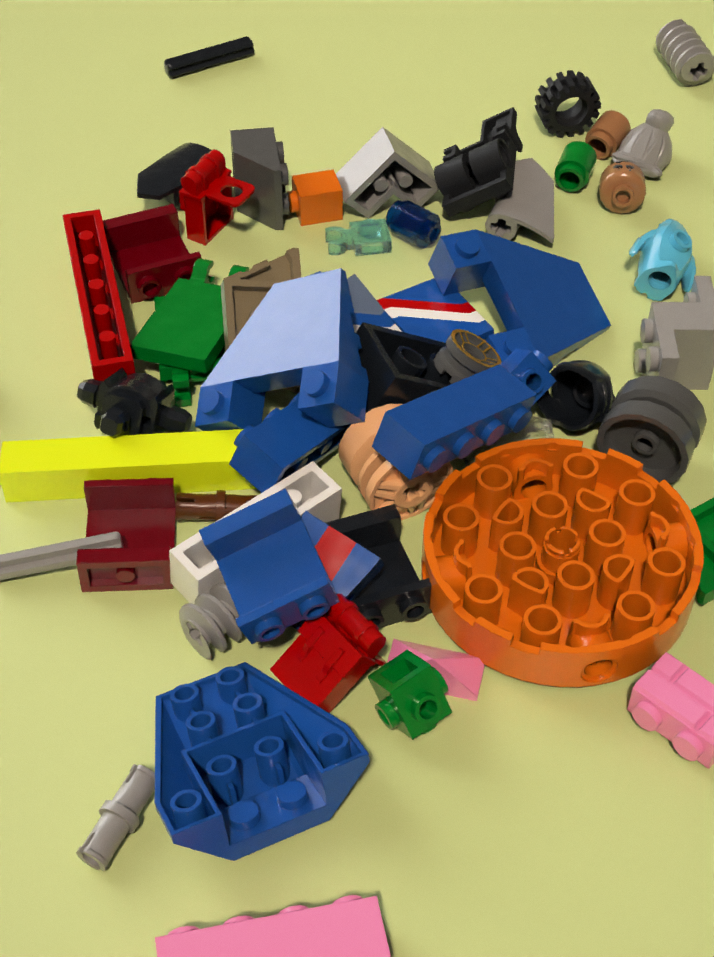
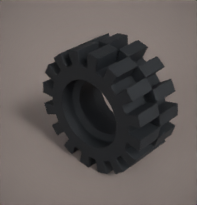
[535,70,601,138]

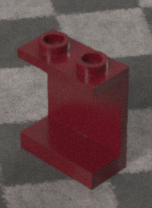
[103,204,202,304]
[76,478,176,592]

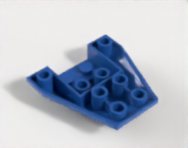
[154,662,370,861]

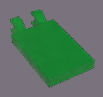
[130,258,249,373]

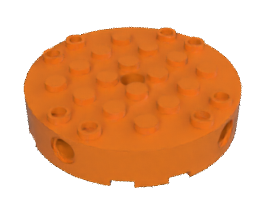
[421,438,704,687]

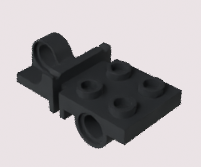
[434,107,523,217]

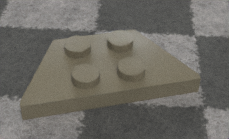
[220,248,301,394]

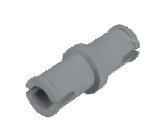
[76,764,155,871]

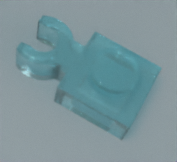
[325,219,392,256]

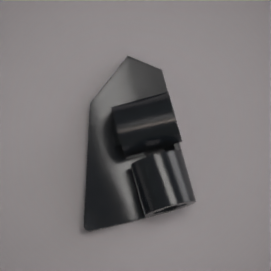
[137,142,211,210]

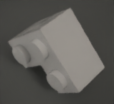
[336,127,439,219]

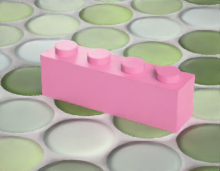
[155,895,391,957]

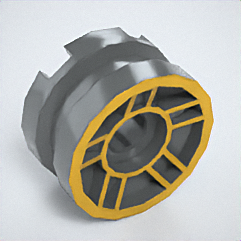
[433,329,502,384]

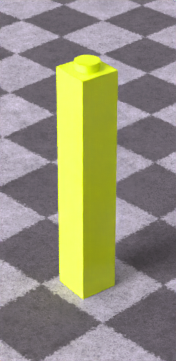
[0,429,257,503]

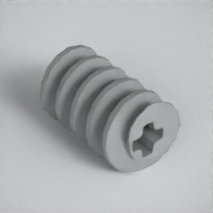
[655,19,714,86]
[179,581,243,660]

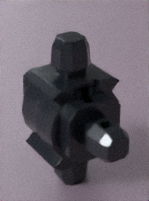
[77,367,192,437]

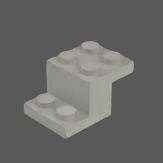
[634,276,714,390]

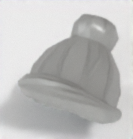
[611,109,674,178]

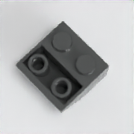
[230,127,289,230]

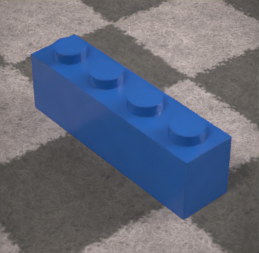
[372,364,537,480]
[229,392,351,493]

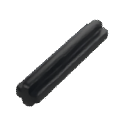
[164,36,254,78]

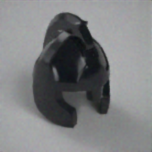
[537,360,615,431]

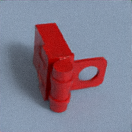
[179,149,255,246]
[270,593,386,713]

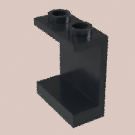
[326,504,432,629]

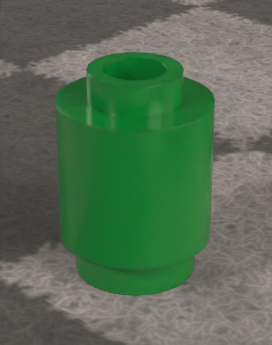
[554,141,597,192]

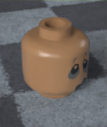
[599,161,646,214]

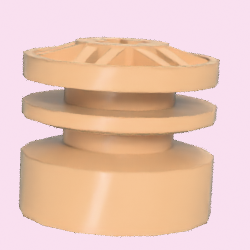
[339,404,453,520]

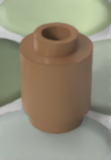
[585,110,631,160]

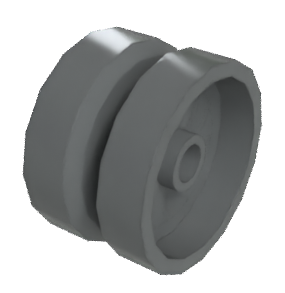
[596,376,707,483]

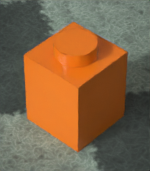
[287,169,343,226]

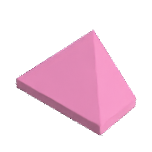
[387,639,485,701]

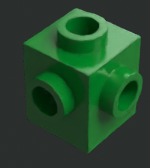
[367,650,452,740]

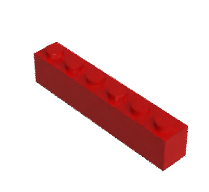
[62,209,135,381]

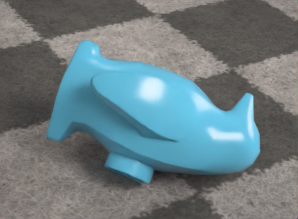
[629,219,696,301]

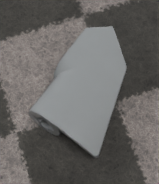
[485,158,554,243]

